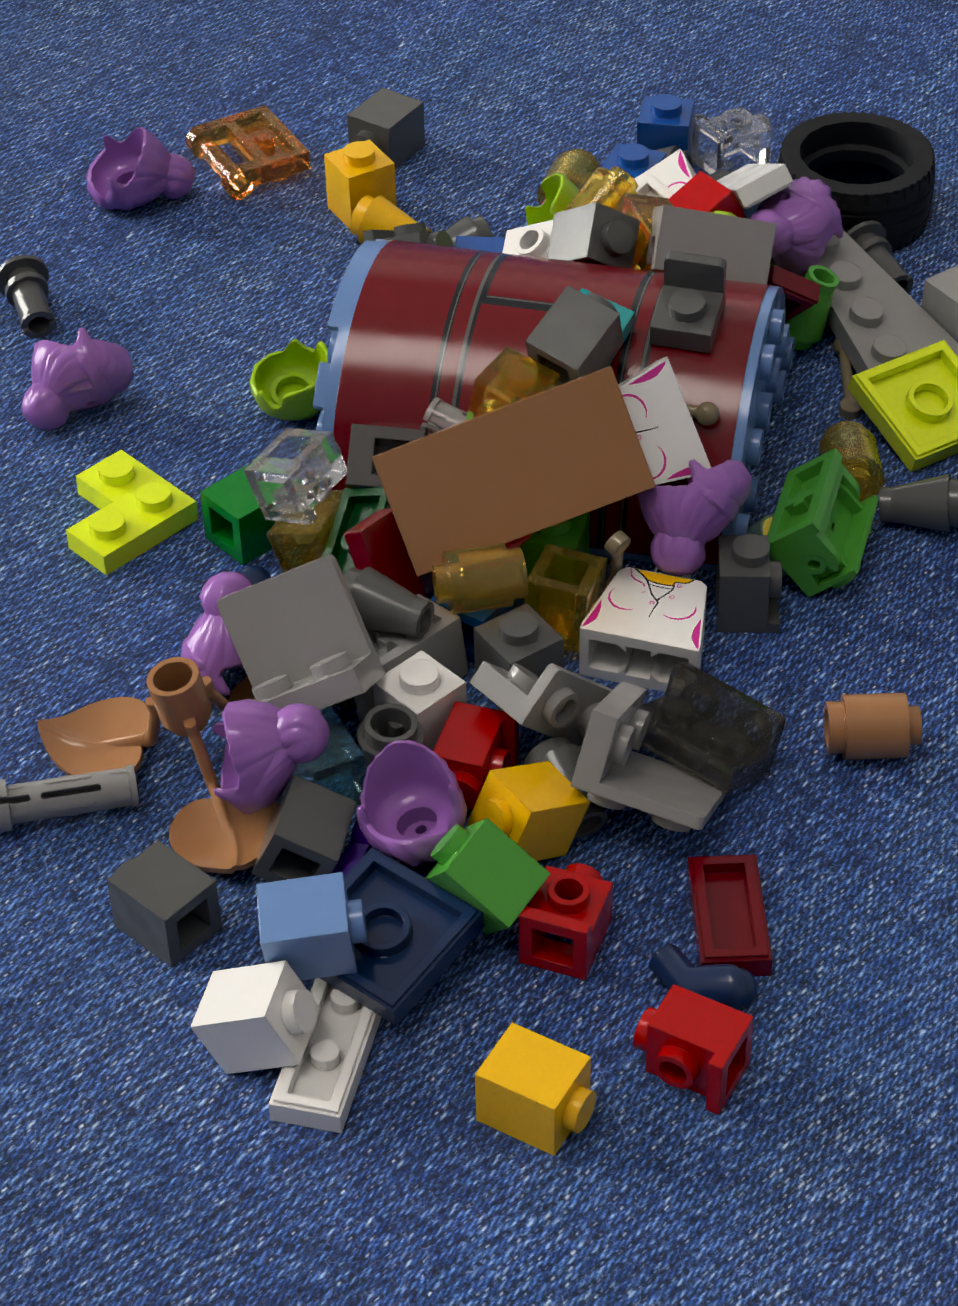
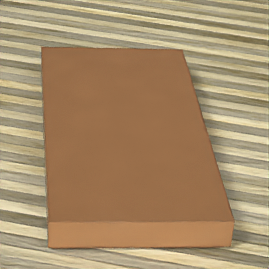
[372,366,656,577]

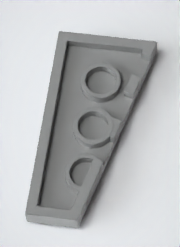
[801,230,958,374]

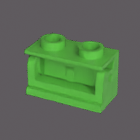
[768,448,879,597]

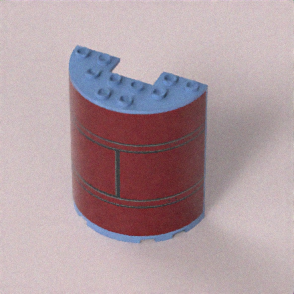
[308,239,795,572]

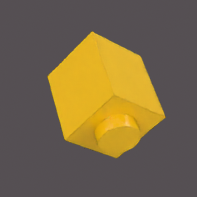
[324,139,397,228]
[467,761,590,861]
[475,1022,597,1156]

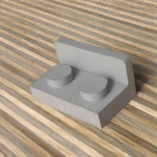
[469,661,612,747]

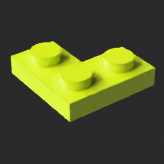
[66,450,198,575]

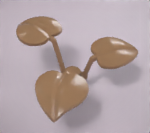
[37,657,333,874]

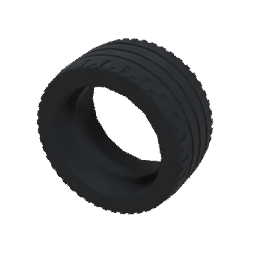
[777,112,936,253]

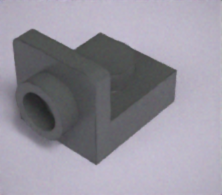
[650,251,727,354]

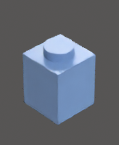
[256,872,368,980]

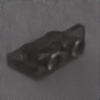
[641,661,786,794]

